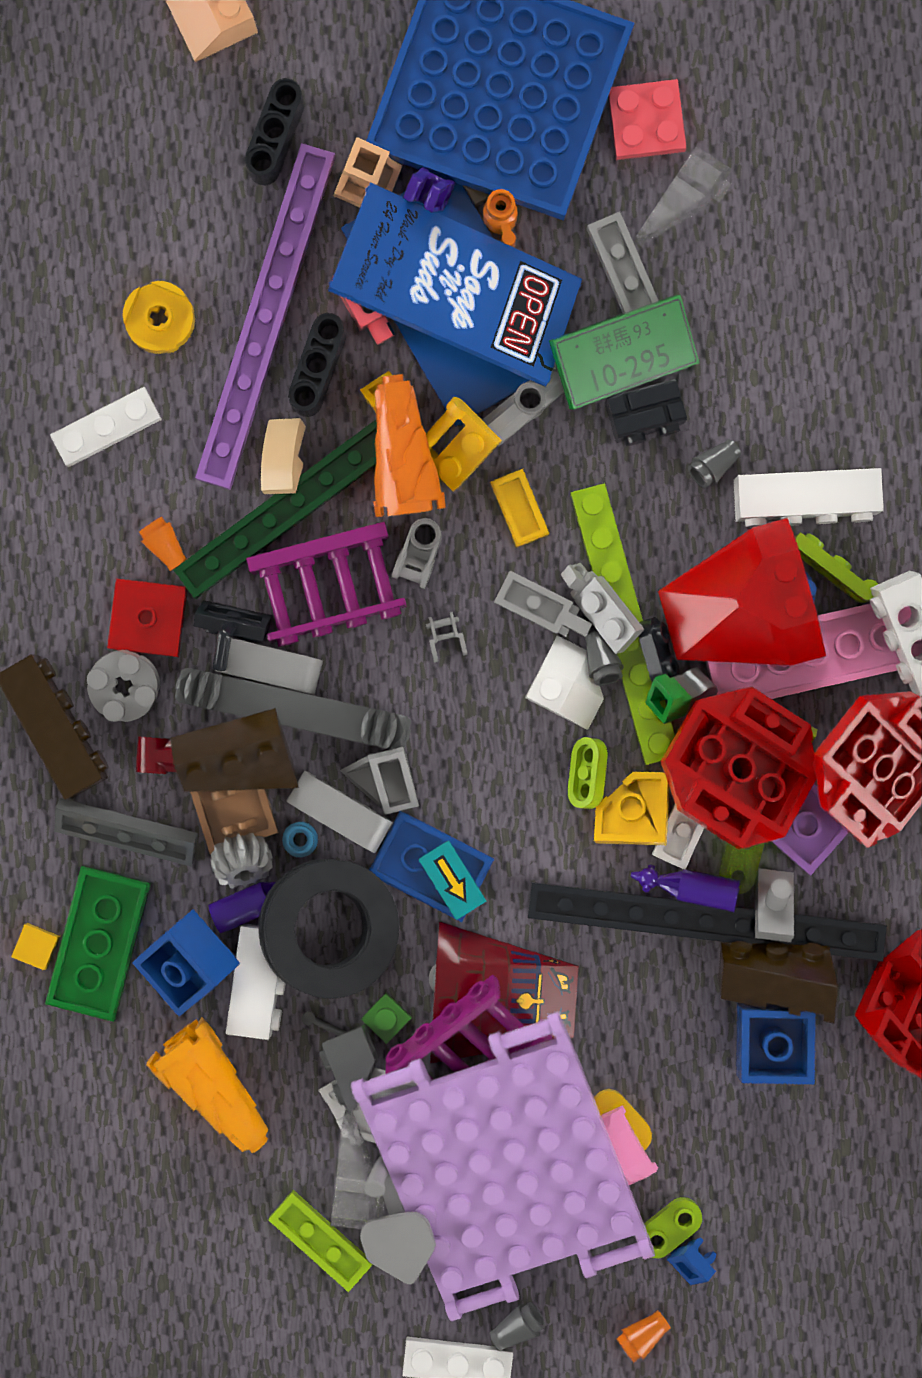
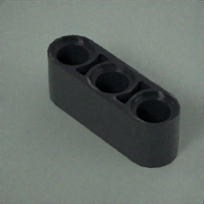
[245,78,304,185]
[288,313,346,417]

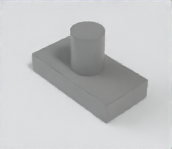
[755,868,794,942]

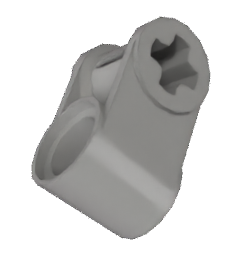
[392,518,442,589]

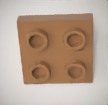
[190,789,279,854]

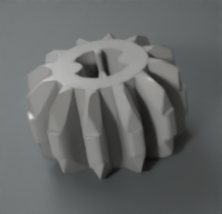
[210,833,273,888]

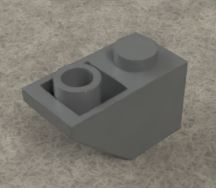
[320,1024,379,1112]

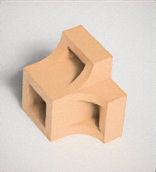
[333,137,402,208]

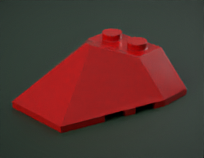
[658,518,826,666]
[854,929,922,1079]

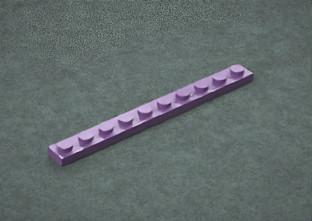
[195,143,336,490]

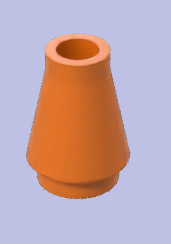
[139,517,187,571]
[616,1310,671,1363]

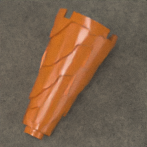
[373,374,446,517]

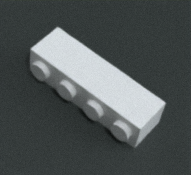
[734,468,884,528]

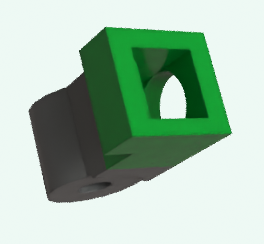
[645,667,718,724]

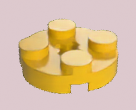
[122,281,195,354]

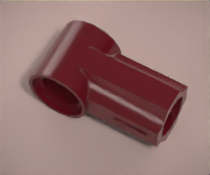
[136,737,176,774]

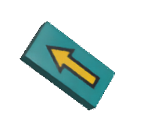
[418,840,487,920]

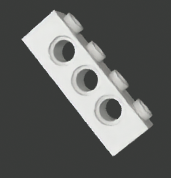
[870,571,922,697]

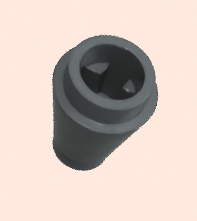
[688,439,741,489]
[585,631,624,686]
[490,1302,545,1351]

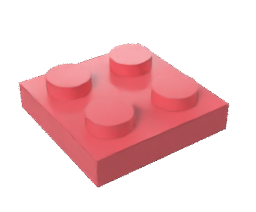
[608,79,686,160]

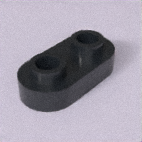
[638,617,680,683]

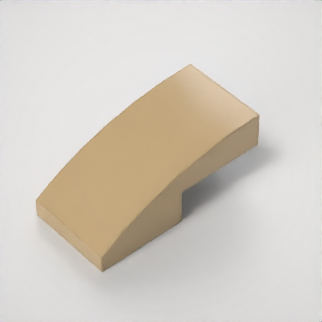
[261,418,306,494]

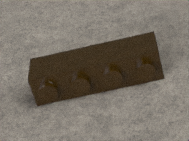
[0,654,109,800]

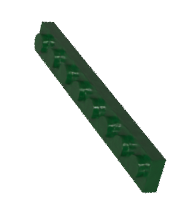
[173,420,377,599]

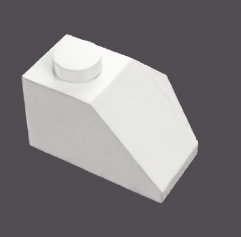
[525,635,604,730]

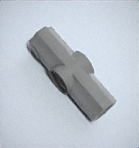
[483,363,564,447]

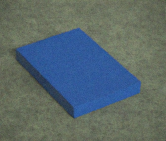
[369,811,494,922]

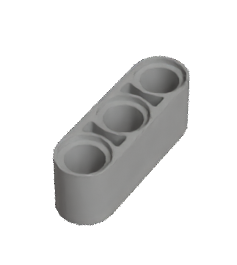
[215,638,323,695]
[287,770,393,853]

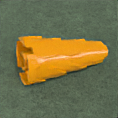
[146,1017,268,1153]

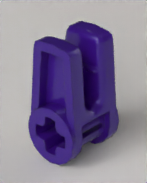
[403,167,455,213]

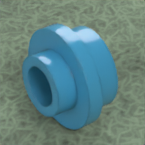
[282,822,318,857]

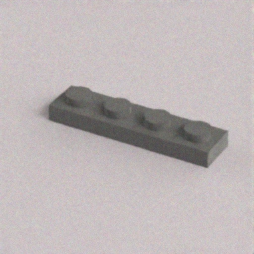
[54,798,198,867]

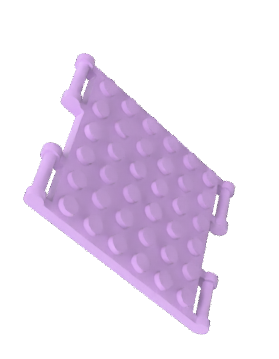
[351,1012,655,1321]

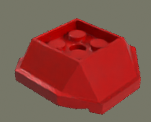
[661,686,817,849]
[812,692,922,848]

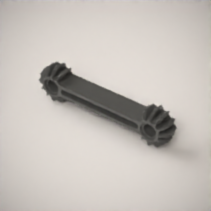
[175,668,411,749]

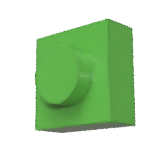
[361,992,412,1044]

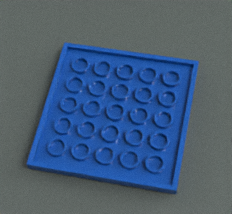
[366,0,634,221]

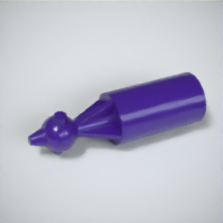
[631,864,740,912]
[208,881,276,934]

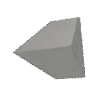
[340,747,419,815]

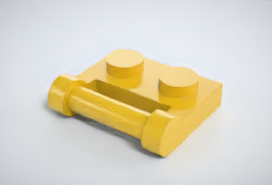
[426,397,502,492]

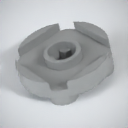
[87,650,160,722]

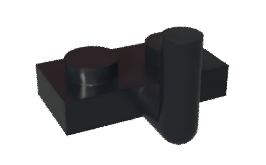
[193,600,272,671]

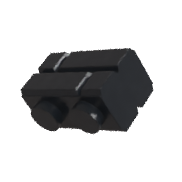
[605,379,687,446]

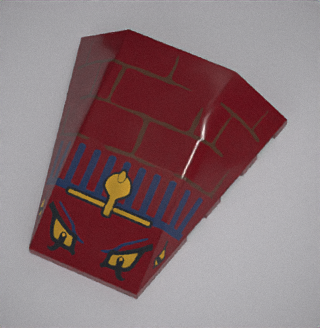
[430,921,579,1064]

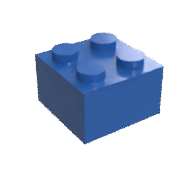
[132,909,241,1016]
[736,1003,815,1084]

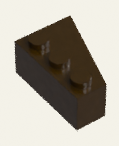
[170,708,299,792]
[718,941,838,1024]

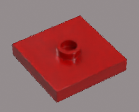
[107,578,188,657]

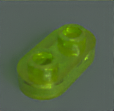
[718,842,764,894]

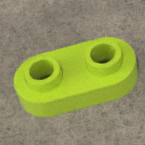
[568,737,608,809]
[644,1197,702,1259]

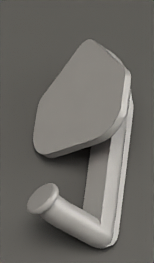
[360,1156,436,1284]

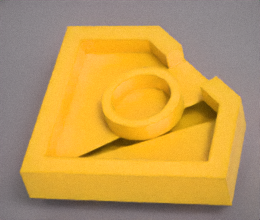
[594,772,669,845]

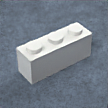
[226,923,286,1040]

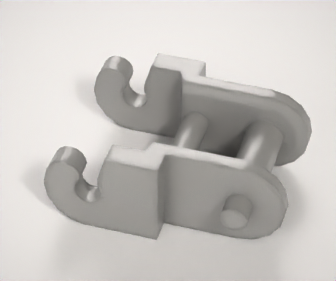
[426,611,468,663]

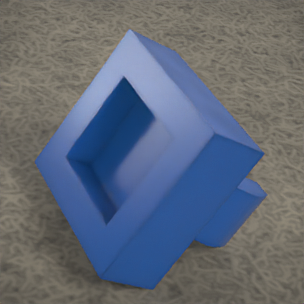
[667,1238,716,1285]

